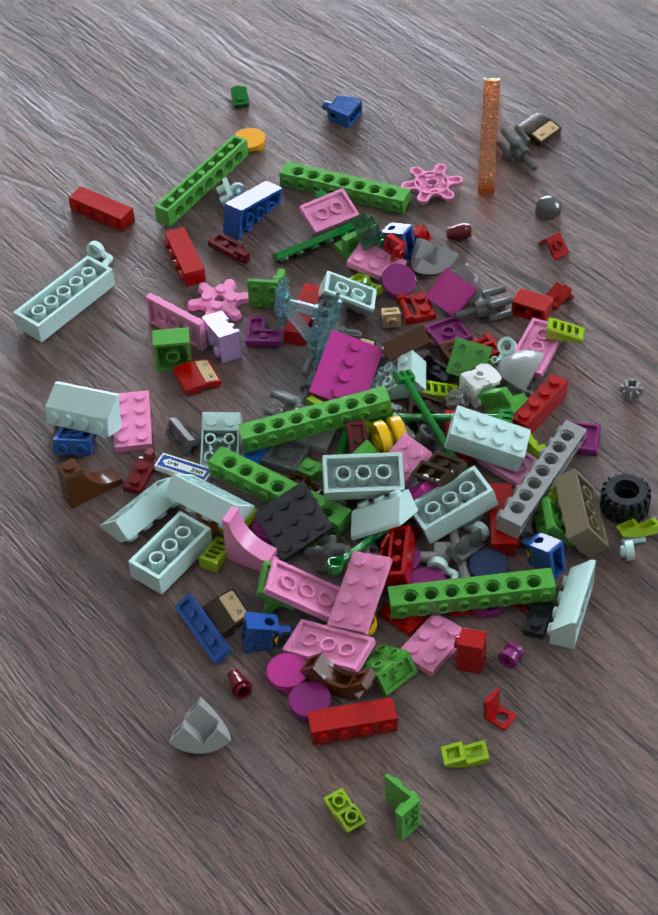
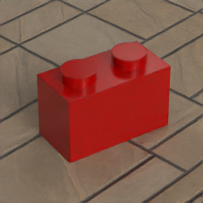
[512,288,553,321]
[454,628,487,674]

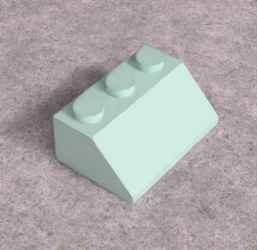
[318,270,377,315]
[351,489,418,541]

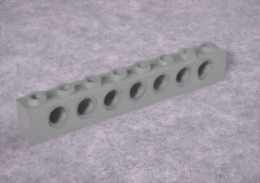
[496,420,587,539]

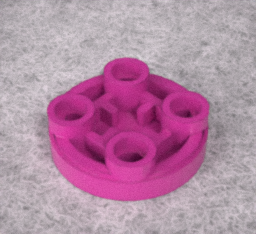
[266,653,308,694]

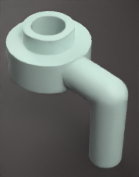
[86,241,113,266]
[491,337,517,366]
[463,514,490,542]
[620,536,646,561]
[427,556,460,579]

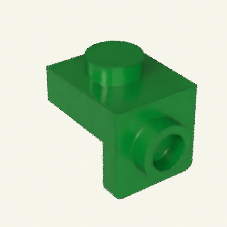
[231,85,249,108]

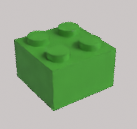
[152,327,193,372]

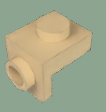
[381,307,401,328]

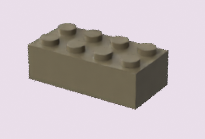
[554,468,609,558]

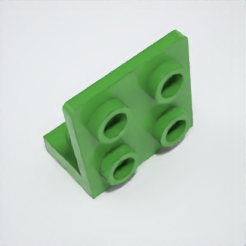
[247,269,287,309]
[446,337,492,377]
[360,644,418,696]
[384,774,421,841]

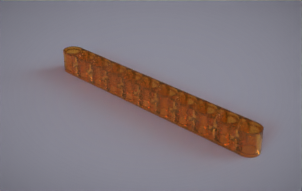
[478,78,500,193]

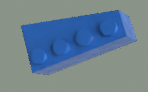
[223,181,282,240]

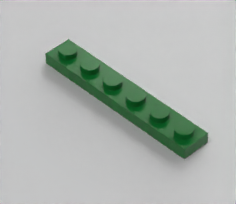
[271,217,368,262]

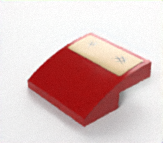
[172,359,222,394]

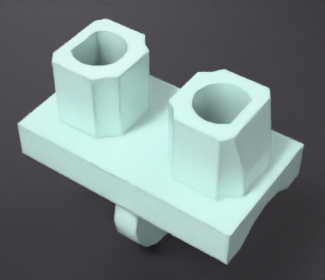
[216,177,245,206]

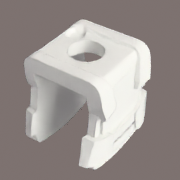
[459,363,502,408]

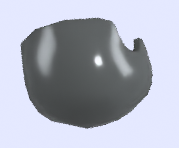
[535,195,562,219]

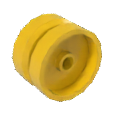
[370,415,408,453]

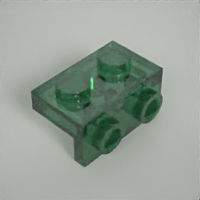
[351,212,385,251]

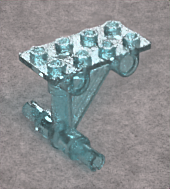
[274,277,342,368]

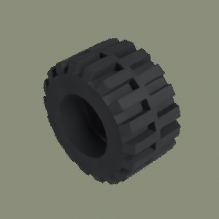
[600,472,652,524]

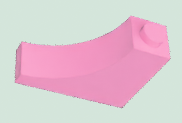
[222,506,279,572]

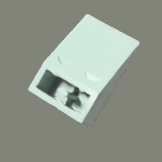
[369,350,426,400]
[200,412,243,467]

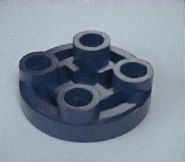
[468,549,509,577]

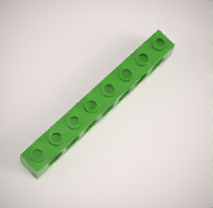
[154,135,248,227]
[279,161,410,214]
[238,386,393,453]
[208,446,352,538]
[387,568,556,619]

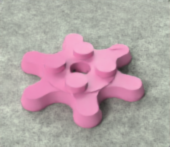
[401,164,463,205]
[187,279,249,321]

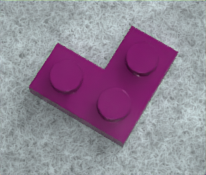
[245,316,283,347]

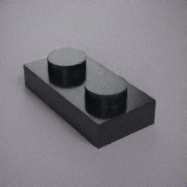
[423,355,456,384]
[523,601,554,640]

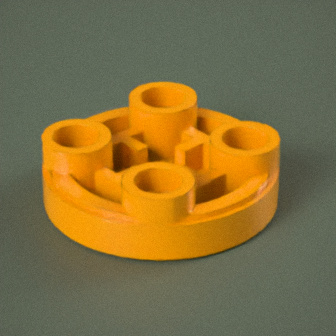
[235,128,265,152]

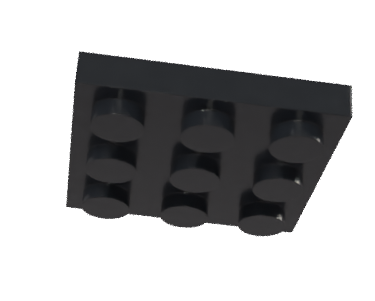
[254,481,334,562]

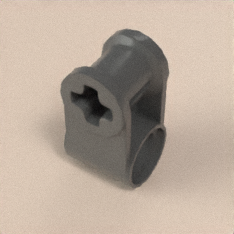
[411,424,447,454]

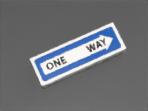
[154,453,212,482]

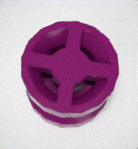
[498,642,524,669]

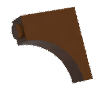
[382,325,437,361]
[56,458,123,509]

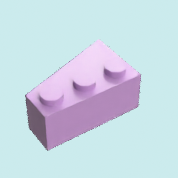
[202,311,242,364]

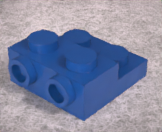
[53,427,97,456]

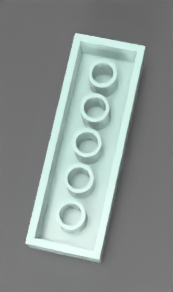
[13,255,115,342]

